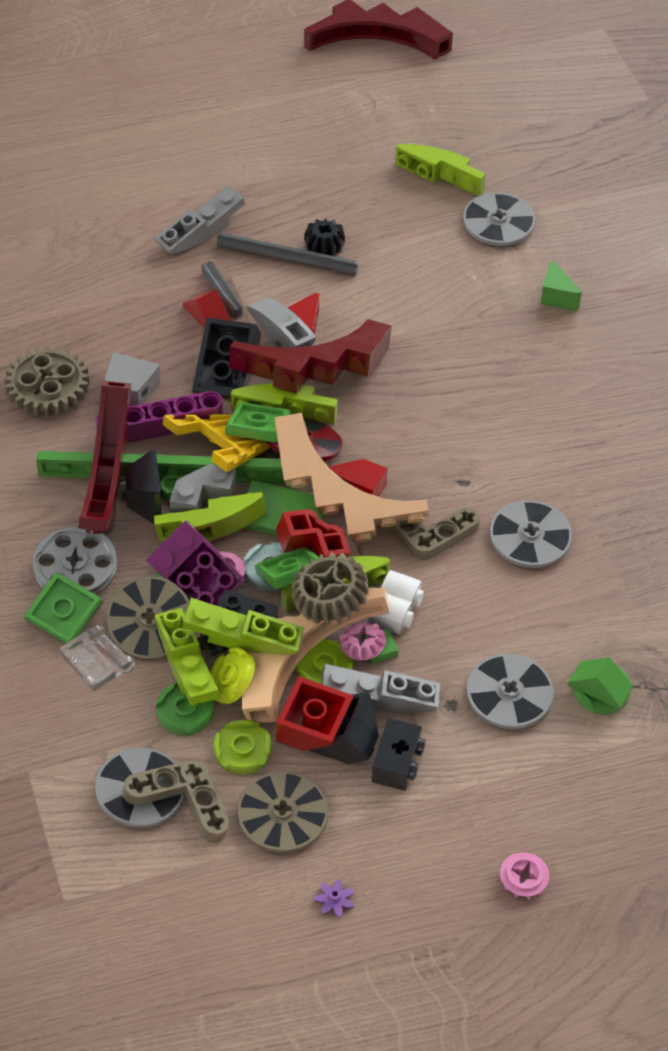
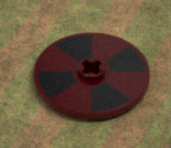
[266,417,343,461]

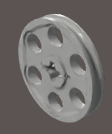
[32,527,117,595]

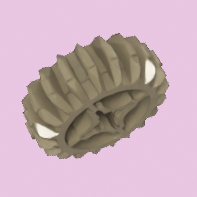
[291,552,369,625]

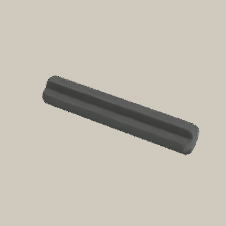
[201,261,244,317]

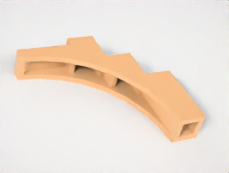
[275,413,429,543]
[242,587,390,724]

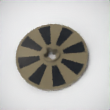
[107,576,189,660]
[237,771,328,853]

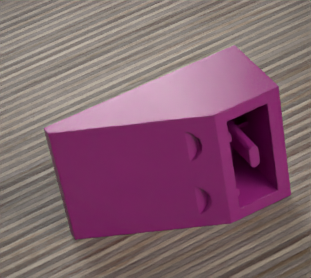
[146,520,245,606]

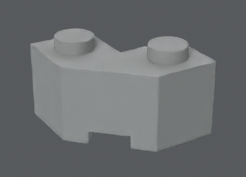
[170,464,236,513]

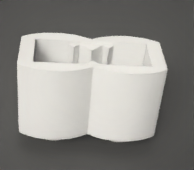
[369,570,424,635]

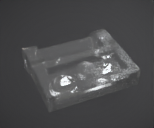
[59,624,136,691]

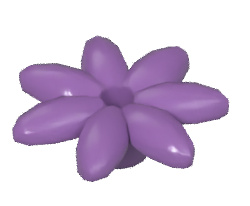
[314,880,354,917]

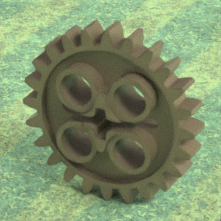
[4,346,90,417]

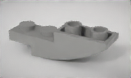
[154,186,245,254]
[246,297,316,348]
[321,664,440,713]

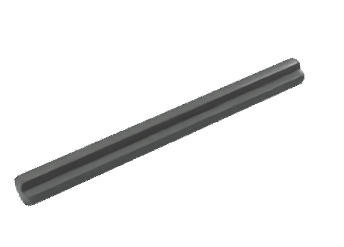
[217,233,359,275]

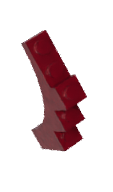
[304,0,453,60]
[229,319,392,394]
[78,381,131,534]

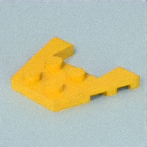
[163,414,271,472]

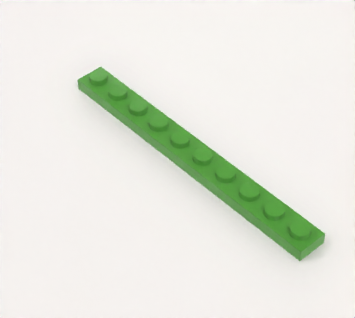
[36,451,286,485]

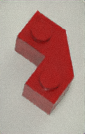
[276,509,351,557]

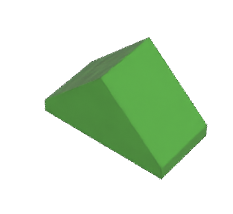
[541,261,582,311]
[567,657,633,710]

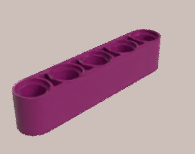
[95,391,223,443]

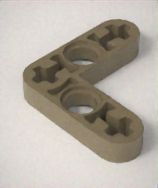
[385,497,480,560]
[122,760,229,842]

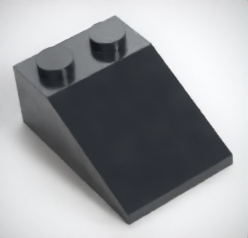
[192,317,261,398]

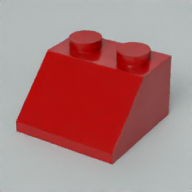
[276,676,354,751]

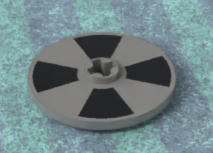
[463,193,535,246]
[490,500,572,568]
[466,654,554,729]
[95,747,185,828]

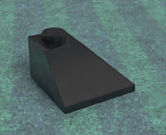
[120,449,162,524]
[309,691,379,764]

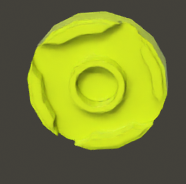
[210,647,255,704]

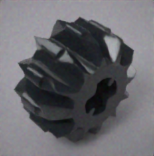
[304,218,345,256]

